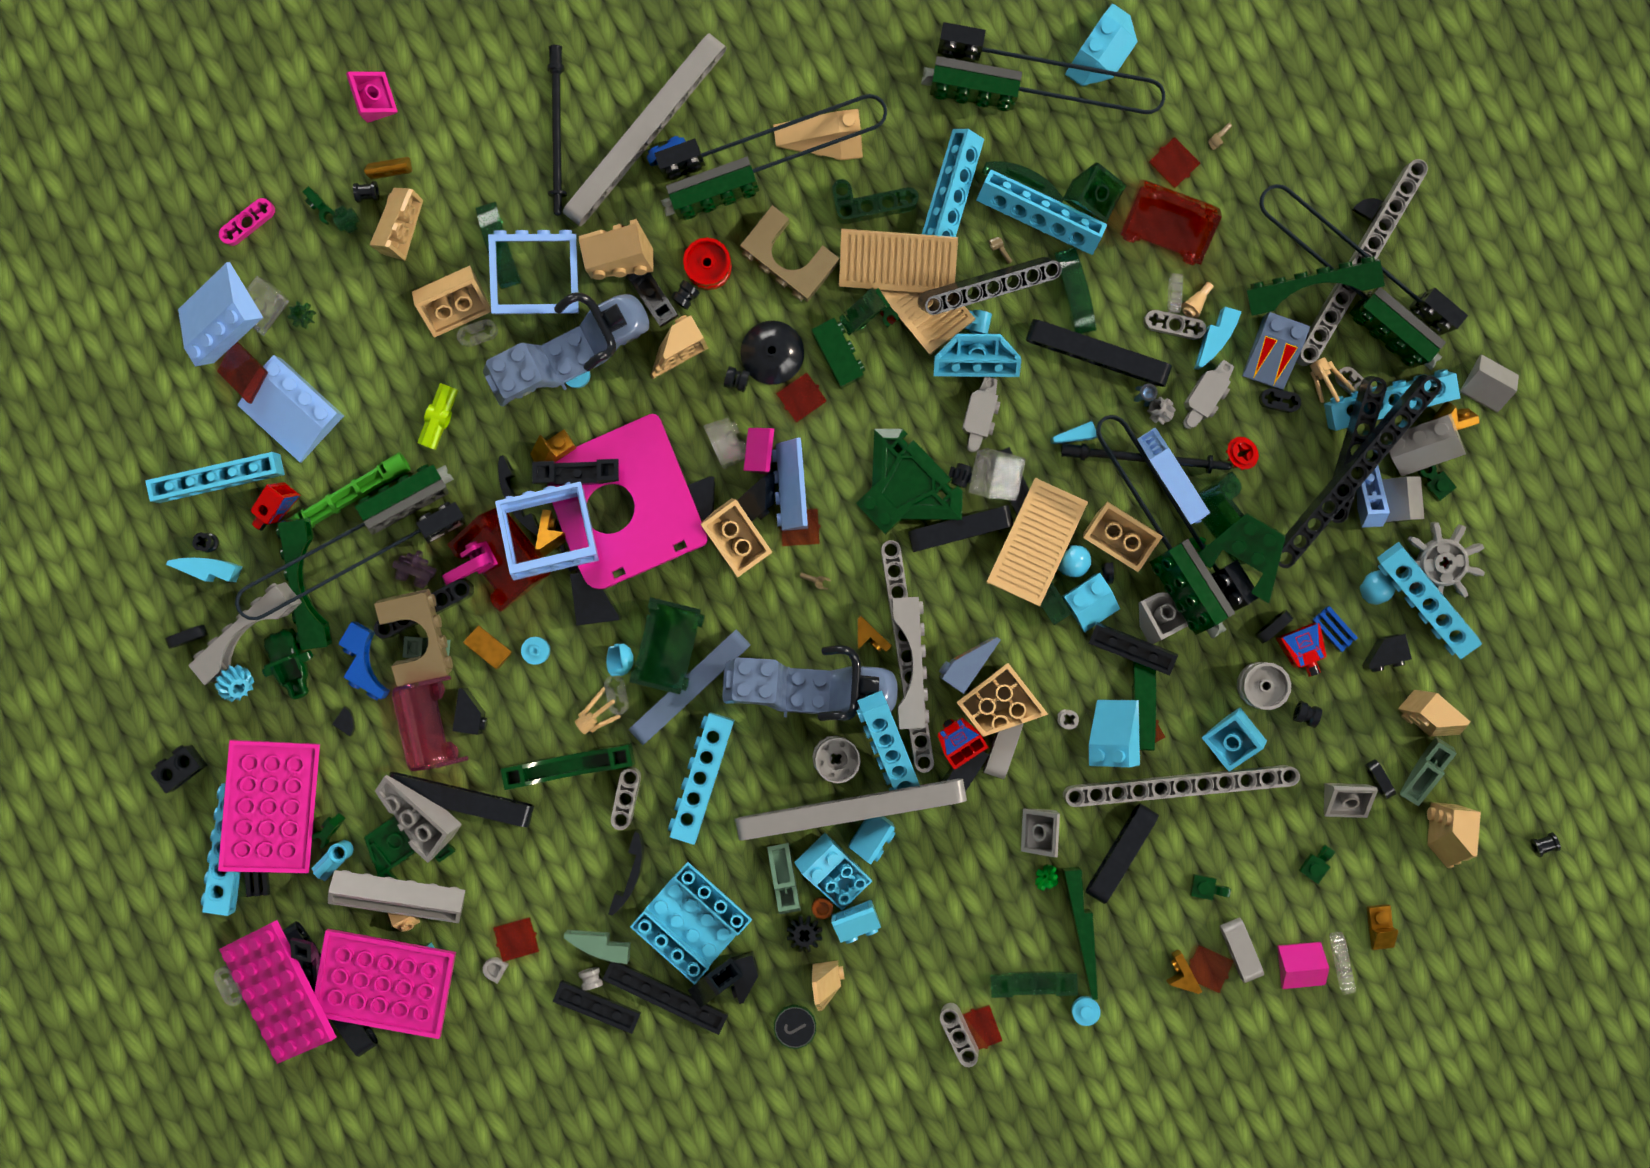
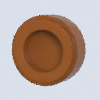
[812,896,833,919]

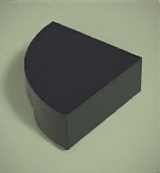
[1352,198,1383,221]
[1101,562,1114,584]
[332,706,355,736]

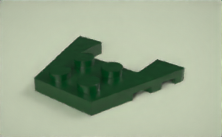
[1198,513,1286,603]
[364,816,456,880]

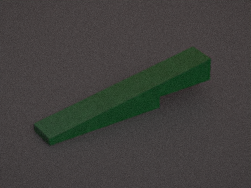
[1062,867,1098,1000]

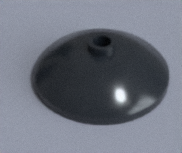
[740,321,804,385]

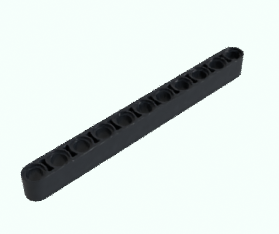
[1279,375,1442,568]

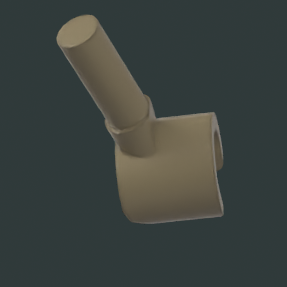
[1208,123,1232,150]
[989,237,1012,264]
[800,573,831,590]

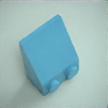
[1089,700,1140,767]

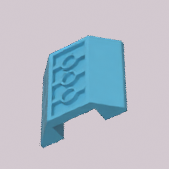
[630,862,752,985]

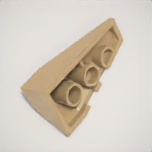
[773,109,863,161]
[812,960,845,1011]

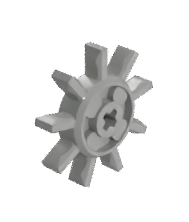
[1401,522,1485,598]

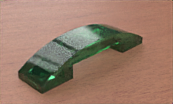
[982,161,1063,203]
[476,202,522,289]
[1054,248,1097,334]
[990,971,1078,998]

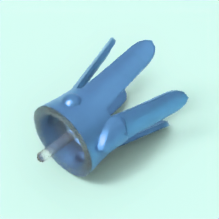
[1134,384,1158,407]

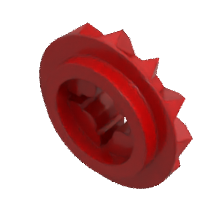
[1225,437,1259,471]

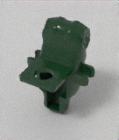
[262,628,313,700]

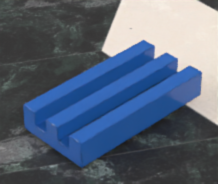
[1312,606,1358,652]

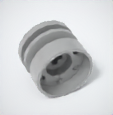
[812,735,861,783]

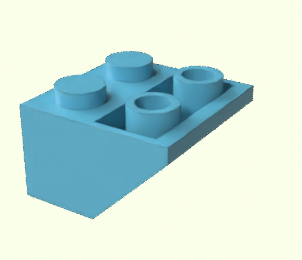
[848,816,896,864]

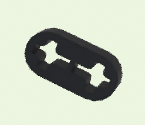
[1259,388,1301,413]
[1255,610,1293,644]
[165,625,208,649]
[1365,759,1396,800]

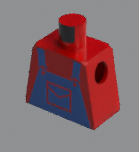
[251,482,301,531]
[1276,623,1327,677]
[938,718,989,770]

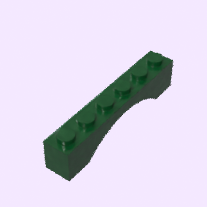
[1247,256,1385,316]
[276,517,332,650]
[501,743,635,790]

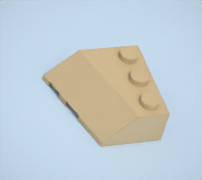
[370,188,423,261]
[579,219,653,280]
[651,315,708,379]
[957,663,1048,737]
[1398,690,1471,737]
[1427,802,1481,868]

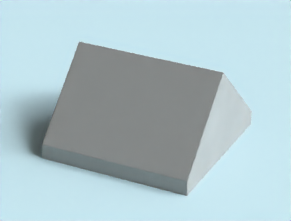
[1460,354,1519,413]
[1382,476,1424,522]
[1324,783,1378,818]
[1021,809,1060,857]

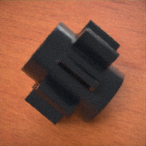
[948,463,976,488]

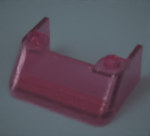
[392,675,468,771]

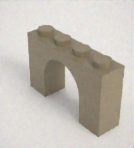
[740,205,840,303]
[374,589,453,687]

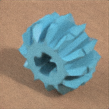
[214,664,255,702]

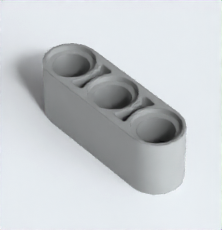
[983,723,1023,780]
[611,767,641,830]
[1219,917,1264,983]
[940,1003,979,1067]

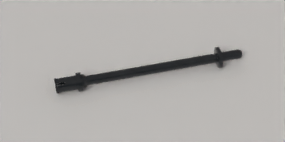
[547,45,567,216]
[1061,443,1232,474]

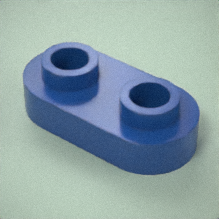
[646,136,686,166]

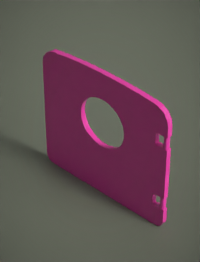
[547,414,708,590]

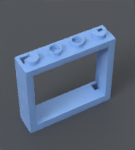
[488,230,579,314]
[1137,427,1210,524]
[495,482,599,580]

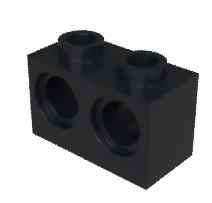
[150,745,208,793]

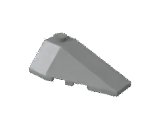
[1139,592,1188,644]
[375,775,462,863]

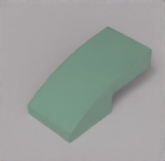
[403,636,450,658]

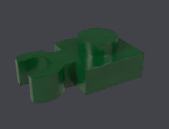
[1418,465,1457,501]

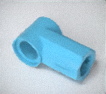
[964,310,992,334]
[311,840,354,881]

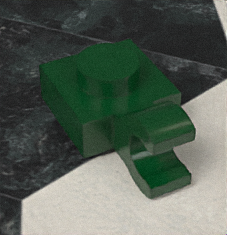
[303,186,337,225]
[870,288,899,328]
[312,813,346,849]
[1299,845,1335,884]
[1190,874,1231,900]

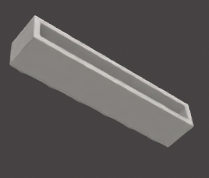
[328,870,465,923]

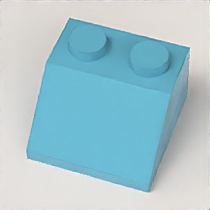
[1061,573,1120,632]
[1202,707,1267,772]
[831,900,881,944]

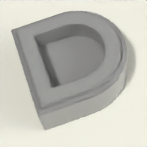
[483,957,509,984]

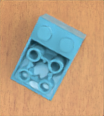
[794,833,872,910]

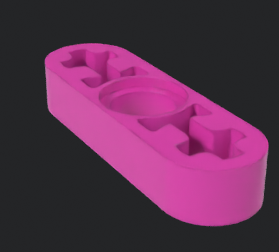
[219,198,275,246]
[442,552,493,585]

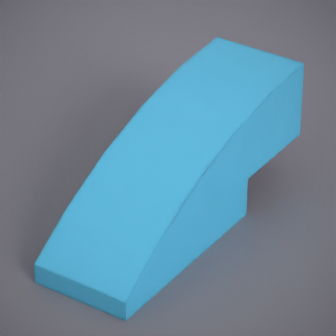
[1194,307,1242,370]
[166,557,243,582]

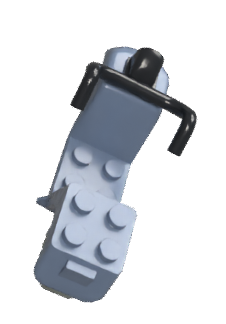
[483,292,649,406]
[722,645,898,721]

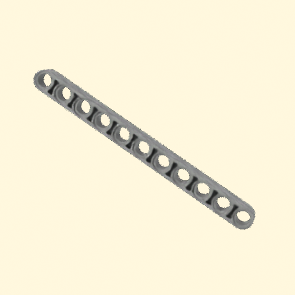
[563,33,727,226]
[1296,159,1428,366]
[881,540,934,773]
[1063,765,1300,807]
[735,778,967,841]

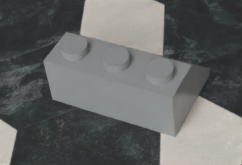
[1384,414,1466,477]

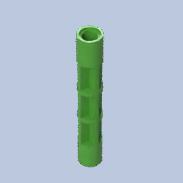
[285,452,411,529]

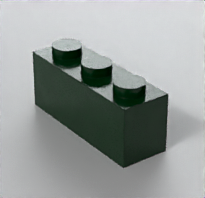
[811,318,865,389]

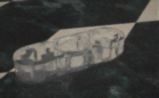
[1329,931,1356,995]

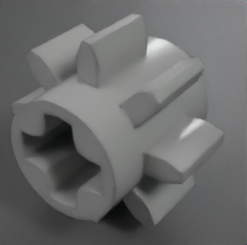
[1147,397,1176,425]

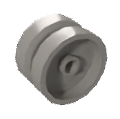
[1237,662,1291,710]

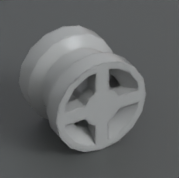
[578,967,603,990]

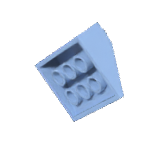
[178,262,263,366]
[238,355,344,463]
[772,438,808,531]

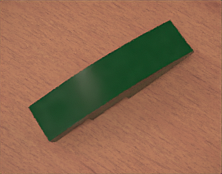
[1132,662,1156,751]

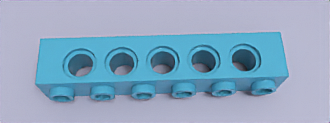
[922,129,984,237]
[976,170,1107,255]
[1324,369,1460,431]
[145,452,285,503]
[1377,542,1482,659]
[856,690,920,791]
[668,712,735,845]
[201,782,241,916]

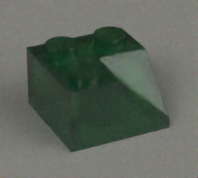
[1063,162,1126,223]

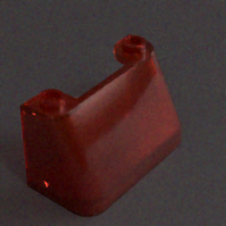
[1120,179,1222,265]
[447,508,551,612]

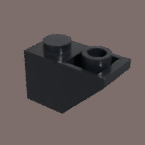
[1362,634,1412,672]
[728,951,759,1004]

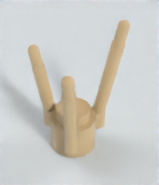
[1310,357,1355,403]
[575,687,621,734]

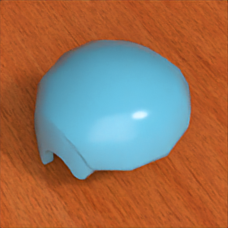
[1058,545,1092,577]
[1360,570,1396,605]
[606,644,634,676]

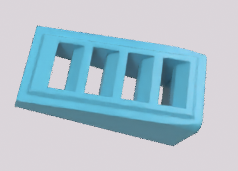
[1050,421,1098,444]

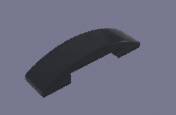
[627,272,679,327]
[498,455,540,535]
[532,459,619,485]
[608,829,644,916]
[290,937,320,992]

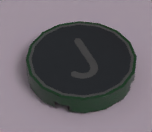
[774,1004,816,1049]

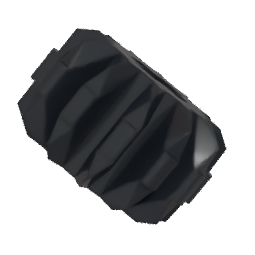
[787,915,823,952]

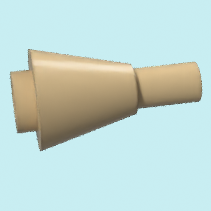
[1181,282,1214,318]

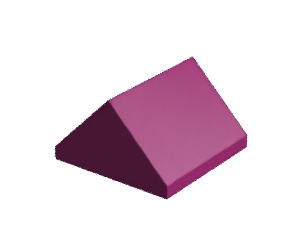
[346,72,398,123]
[743,428,774,475]
[1277,942,1329,989]

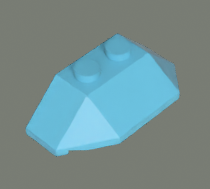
[1065,4,1138,87]
[933,334,1021,377]

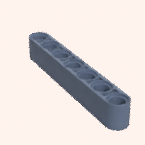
[628,629,751,745]

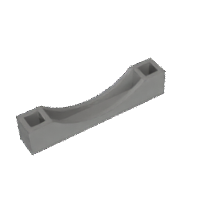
[188,582,302,685]
[892,597,929,729]

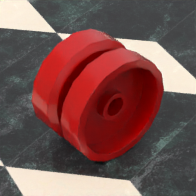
[683,237,732,290]

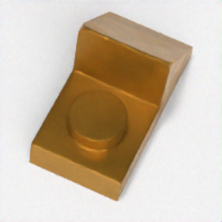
[1432,401,1479,430]
[530,430,576,462]
[535,510,566,558]
[857,616,892,652]
[1367,904,1398,950]
[1166,949,1202,994]

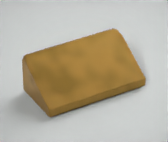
[364,157,412,179]
[463,626,512,669]

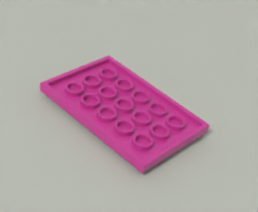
[218,740,320,873]
[219,920,336,1064]
[314,929,456,1039]

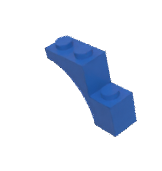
[338,622,390,700]

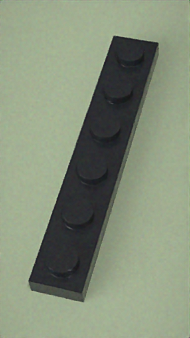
[602,962,728,1035]

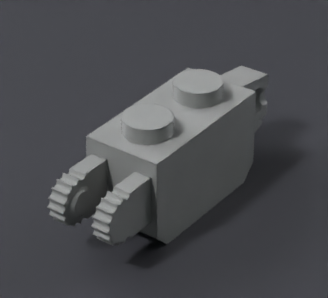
[1183,360,1234,429]
[962,377,1000,453]

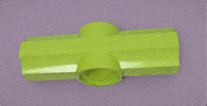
[417,383,458,450]

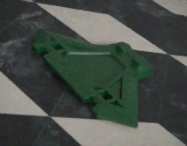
[856,429,963,535]

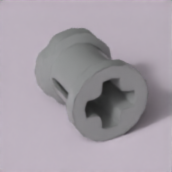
[1057,709,1079,730]

